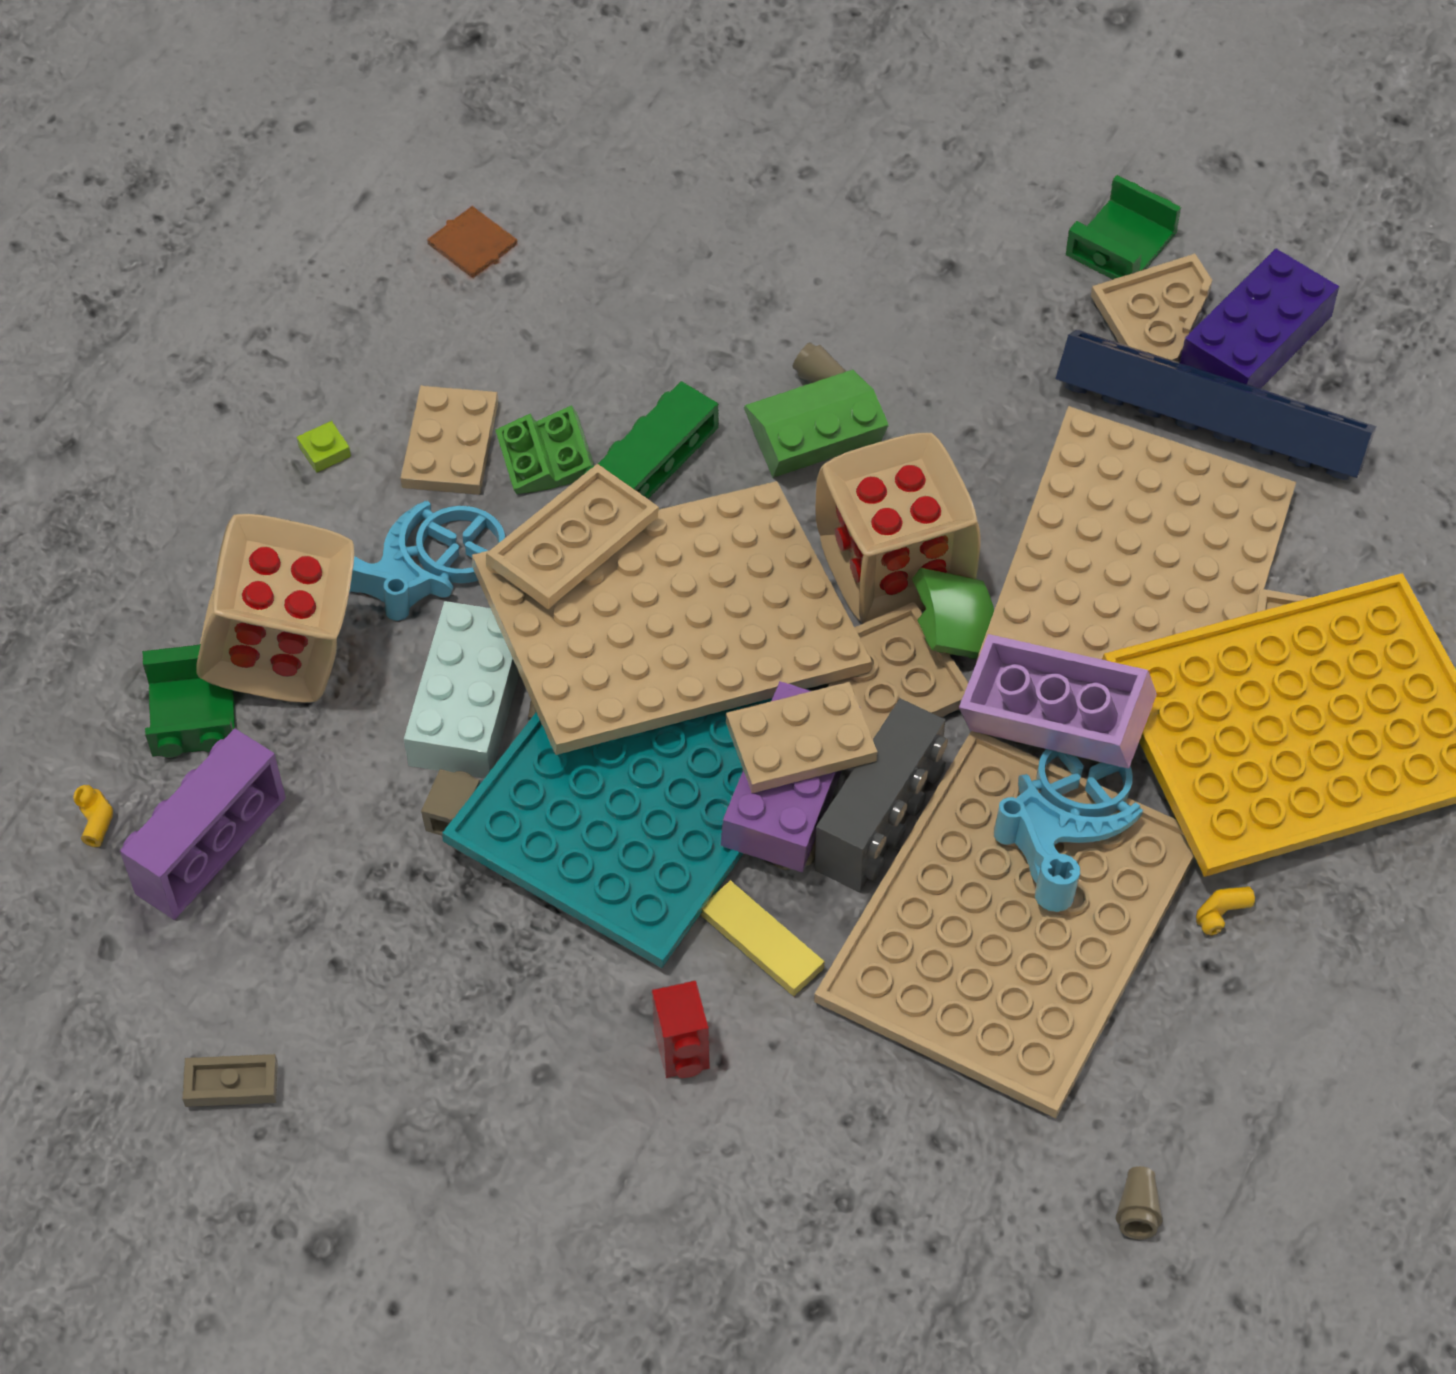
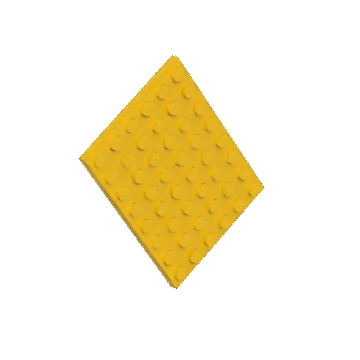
[1102,573,1456,877]

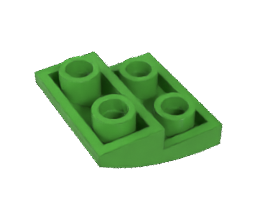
[495,405,594,494]
[912,568,994,659]

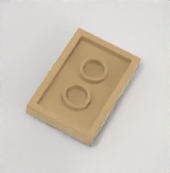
[400,386,498,495]
[726,682,877,793]

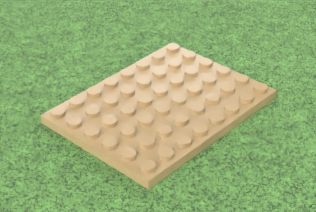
[976,406,1296,663]
[472,481,872,755]
[814,731,1195,1118]

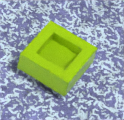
[297,420,351,473]

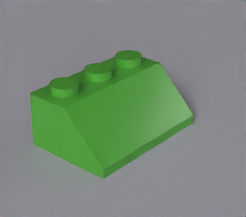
[744,370,889,478]

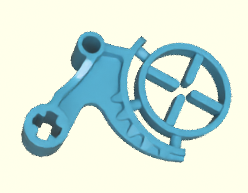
[350,500,505,621]
[993,749,1143,912]

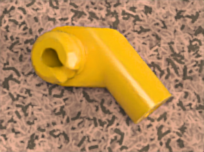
[73,785,113,847]
[1196,886,1255,935]

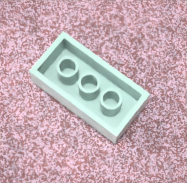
[404,601,520,778]

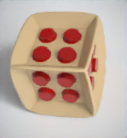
[815,433,981,623]
[197,514,354,703]

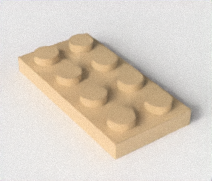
[486,464,659,609]

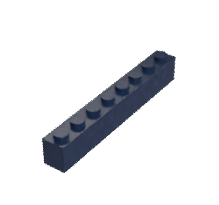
[1055,329,1377,480]

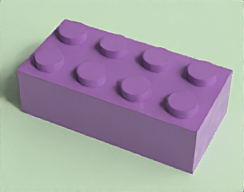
[721,681,861,873]
[120,728,286,920]

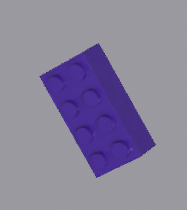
[1180,248,1339,389]

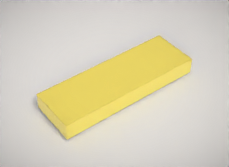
[701,880,825,996]

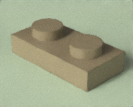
[182,1054,278,1107]

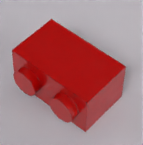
[652,980,710,1078]

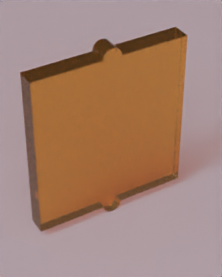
[427,206,518,278]

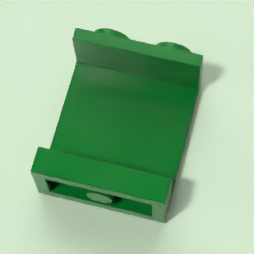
[1065,175,1181,280]
[142,644,235,758]

